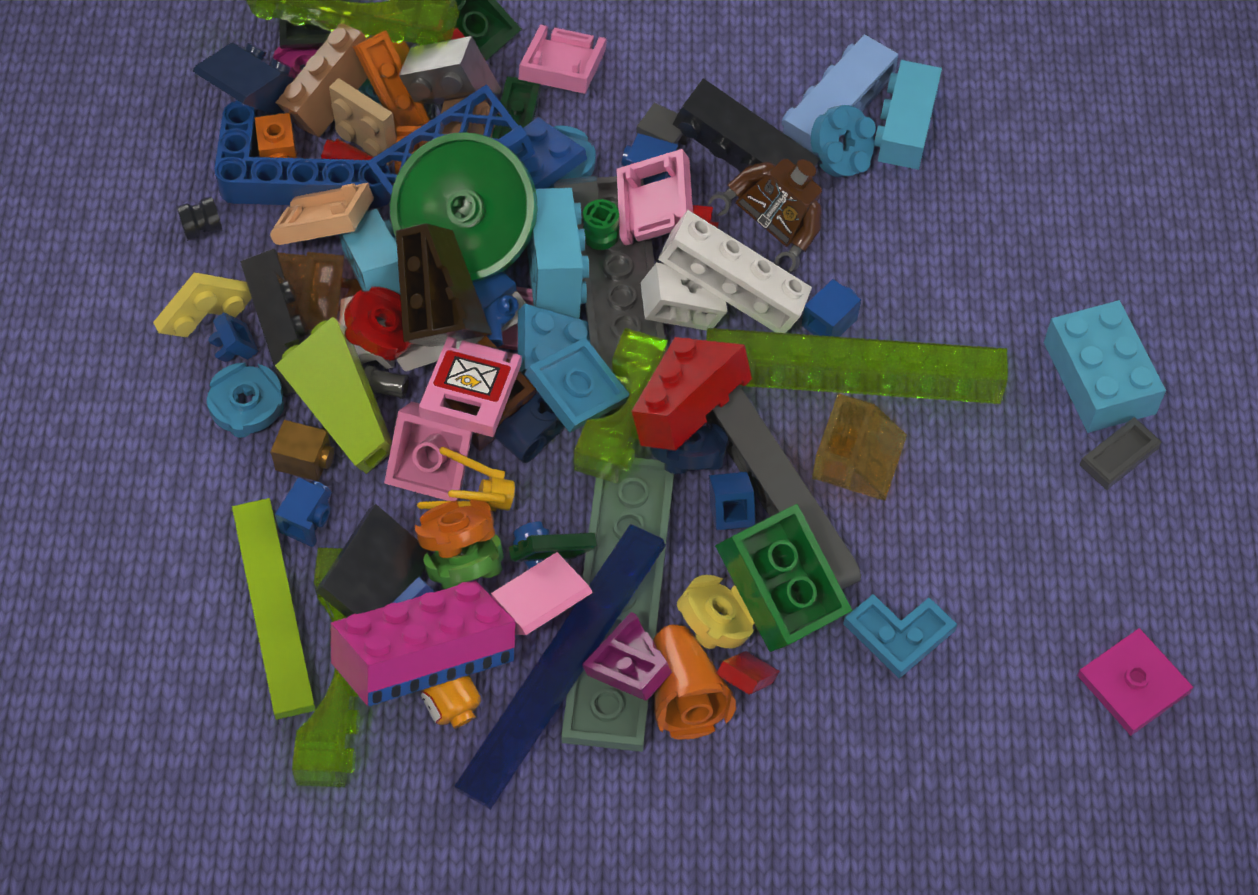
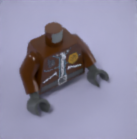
[708,158,823,273]

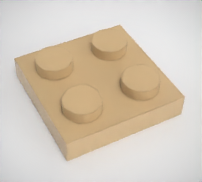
[329,78,396,165]

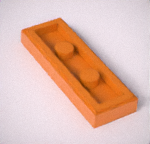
[353,30,431,132]

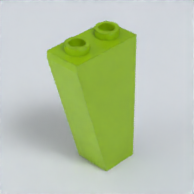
[275,317,392,474]

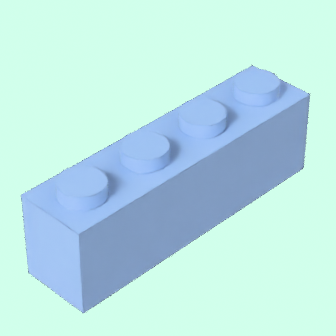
[782,34,899,158]

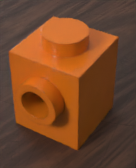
[255,113,297,158]

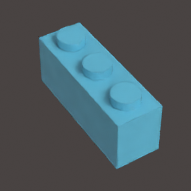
[874,60,942,170]
[339,209,400,294]

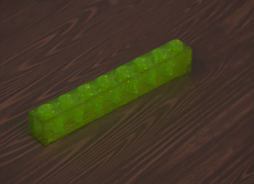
[706,328,1008,404]

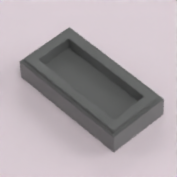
[1080,417,1162,490]

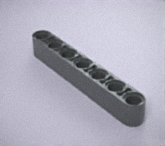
[706,385,861,590]

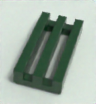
[509,533,597,562]

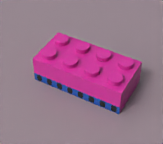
[331,580,515,707]

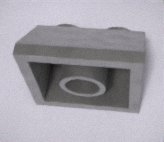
[399,36,501,105]

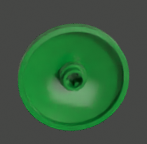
[390,132,538,282]

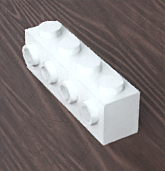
[658,210,812,336]

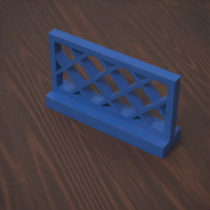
[367,84,536,196]

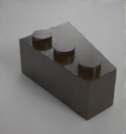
[396,223,492,347]

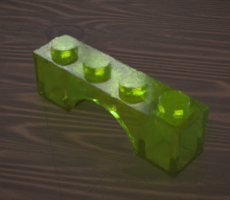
[574,328,668,484]

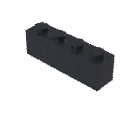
[672,78,820,173]

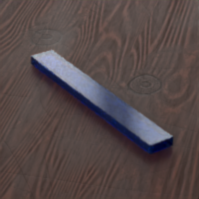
[454,524,666,810]

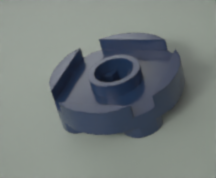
[650,422,728,474]

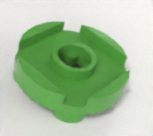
[424,534,504,590]

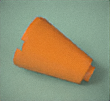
[653,624,736,739]

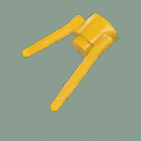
[417,447,515,511]

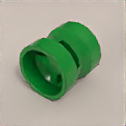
[583,199,619,250]

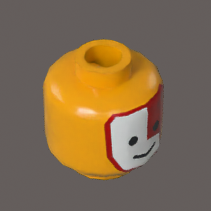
[421,675,481,729]

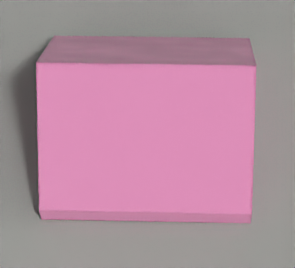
[491,552,593,635]

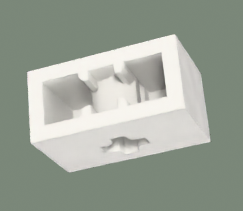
[641,262,727,331]

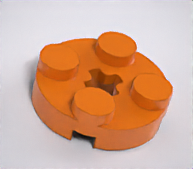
[415,500,495,558]

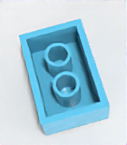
[526,188,589,319]
[1044,300,1166,433]

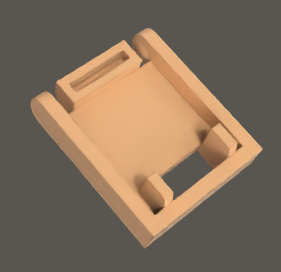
[270,183,374,245]

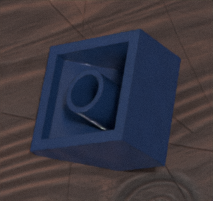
[193,42,296,115]

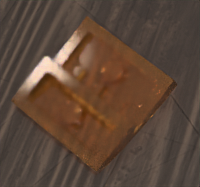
[277,252,344,329]

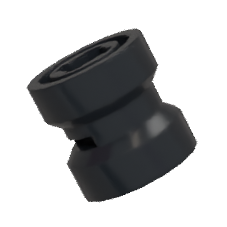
[177,196,222,241]

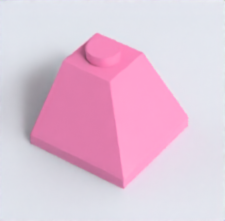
[384,401,473,501]

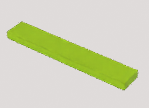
[232,498,316,720]

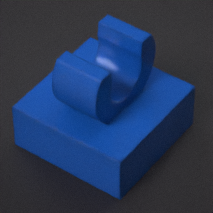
[208,312,259,362]

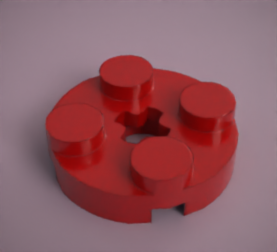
[344,287,413,361]

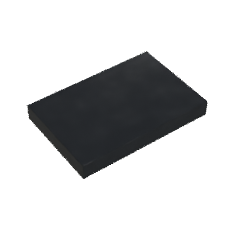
[316,504,433,618]

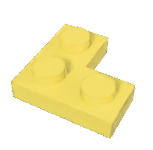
[153,272,252,337]

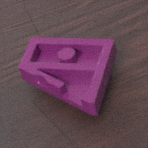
[582,612,672,701]

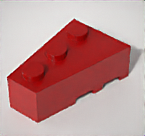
[632,337,752,451]

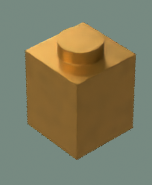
[270,420,334,482]

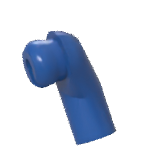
[484,295,519,348]

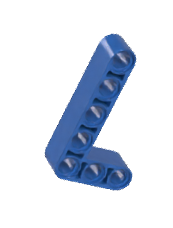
[215,101,392,208]

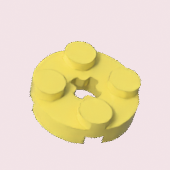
[677,575,755,649]

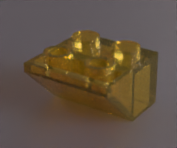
[812,393,907,501]

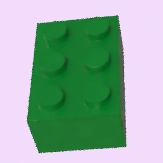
[715,504,853,652]

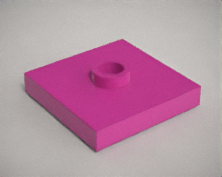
[1077,628,1194,736]

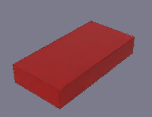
[717,651,780,695]

